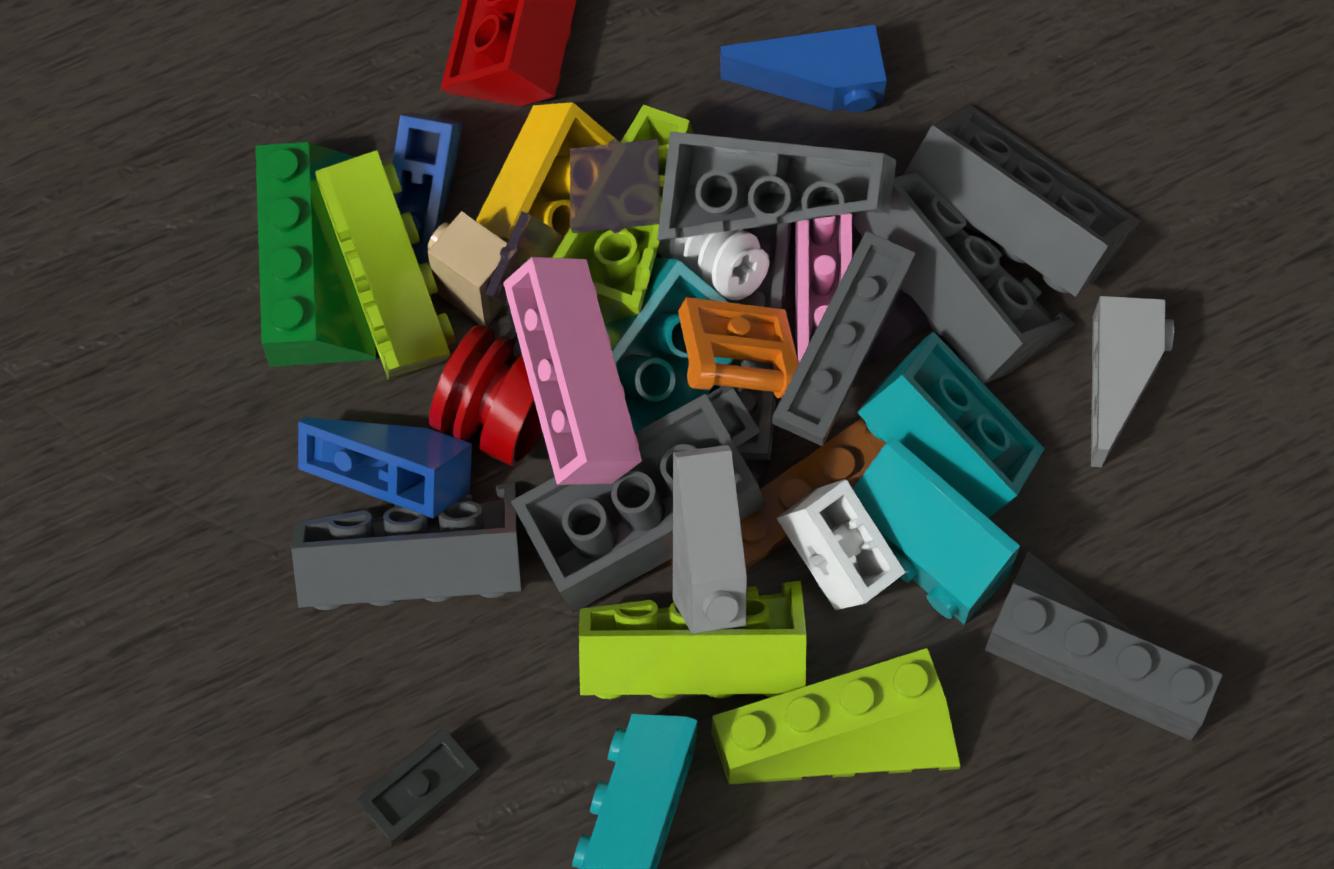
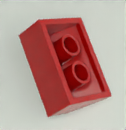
[440,0,576,106]

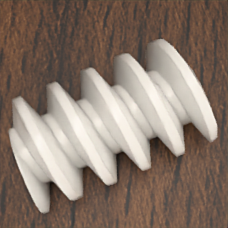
[658,229,770,300]

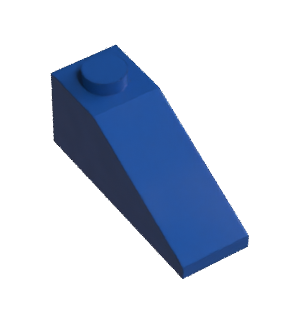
[719,25,887,112]
[392,112,463,269]
[298,417,472,518]

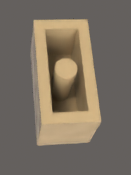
[428,211,516,327]

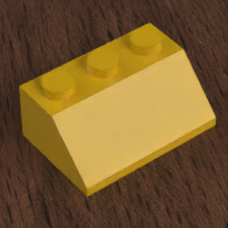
[476,102,620,271]

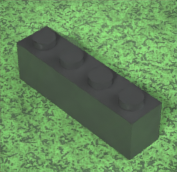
[657,132,896,241]
[852,172,1075,384]
[291,482,521,610]
[985,551,1223,741]

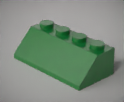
[255,142,377,367]

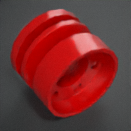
[429,324,542,467]

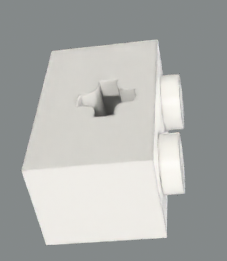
[776,479,906,610]

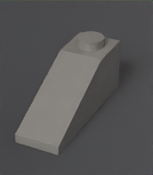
[1091,296,1174,467]
[673,445,747,634]

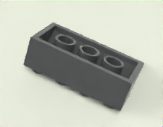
[903,104,1140,297]
[511,394,767,613]

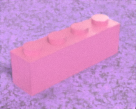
[795,214,852,363]
[503,257,642,485]

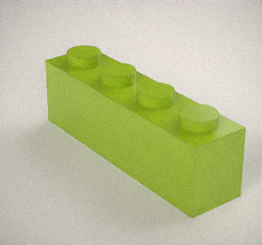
[552,105,694,323]
[315,150,456,380]
[579,580,806,699]
[711,648,960,784]

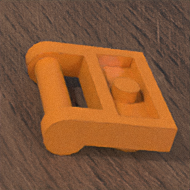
[678,297,799,398]

